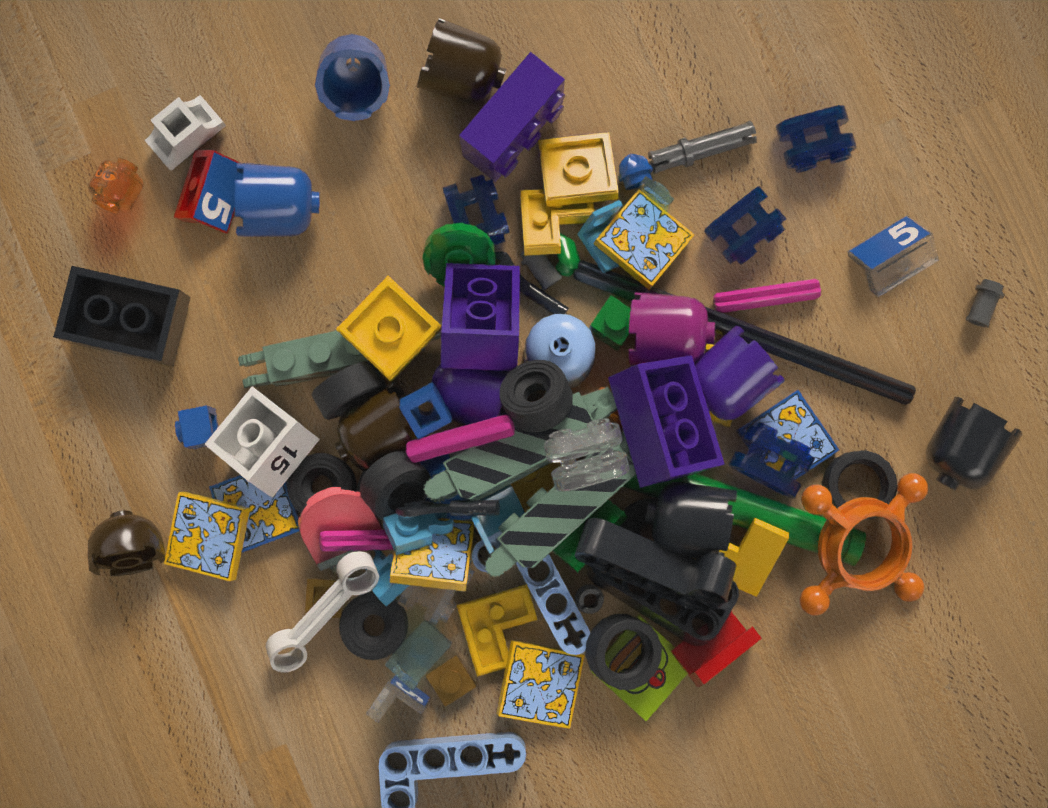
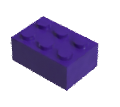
[459,52,565,183]
[441,263,520,371]
[608,355,725,488]

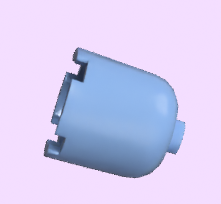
[524,314,596,388]

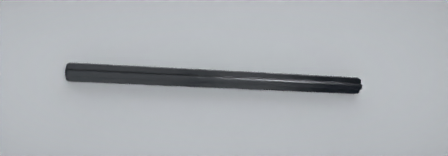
[573,260,916,405]

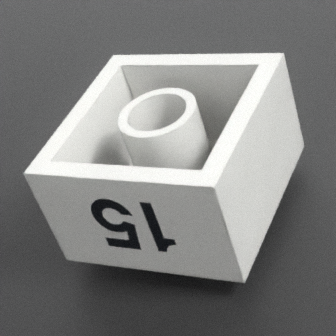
[205,386,320,498]

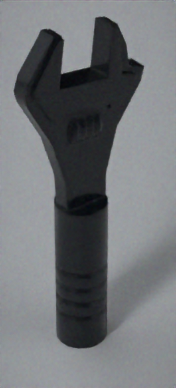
[495,251,569,314]
[396,500,500,517]

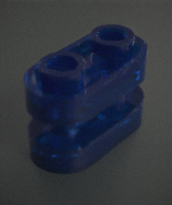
[775,105,857,173]
[442,174,510,246]
[703,186,787,265]
[728,422,815,499]

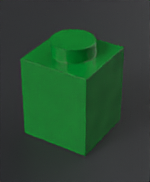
[589,295,631,352]

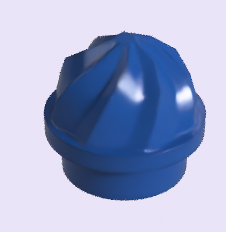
[618,154,653,190]

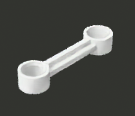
[266,551,379,672]

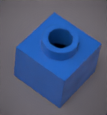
[399,382,452,440]
[175,405,219,449]

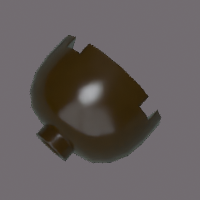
[87,510,165,576]

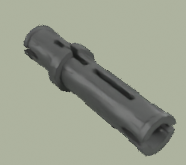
[648,121,757,174]

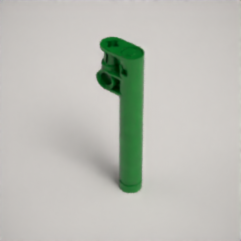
[623,474,866,566]

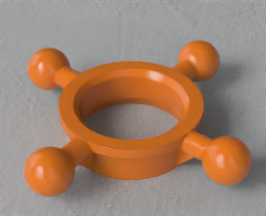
[800,473,928,616]

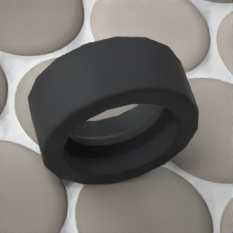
[311,360,386,420]
[822,450,897,520]
[585,614,662,690]

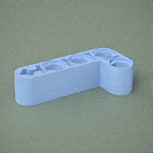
[471,531,590,655]
[379,732,526,808]

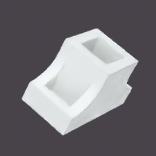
[145,95,226,171]

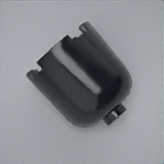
[926,397,1023,491]
[645,482,737,559]

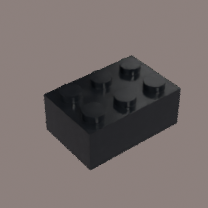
[53,266,191,367]

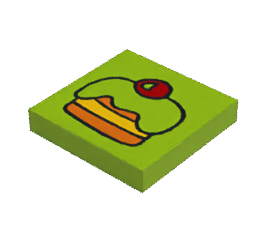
[590,615,687,721]

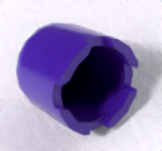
[695,326,785,421]
[431,364,510,426]

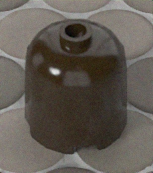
[417,18,506,104]
[335,382,428,472]

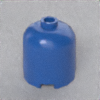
[315,34,390,121]
[235,163,320,237]

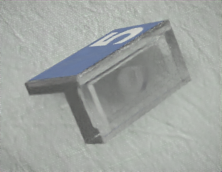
[847,215,939,297]
[366,673,431,723]

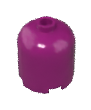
[629,292,715,366]

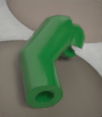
[555,233,580,277]

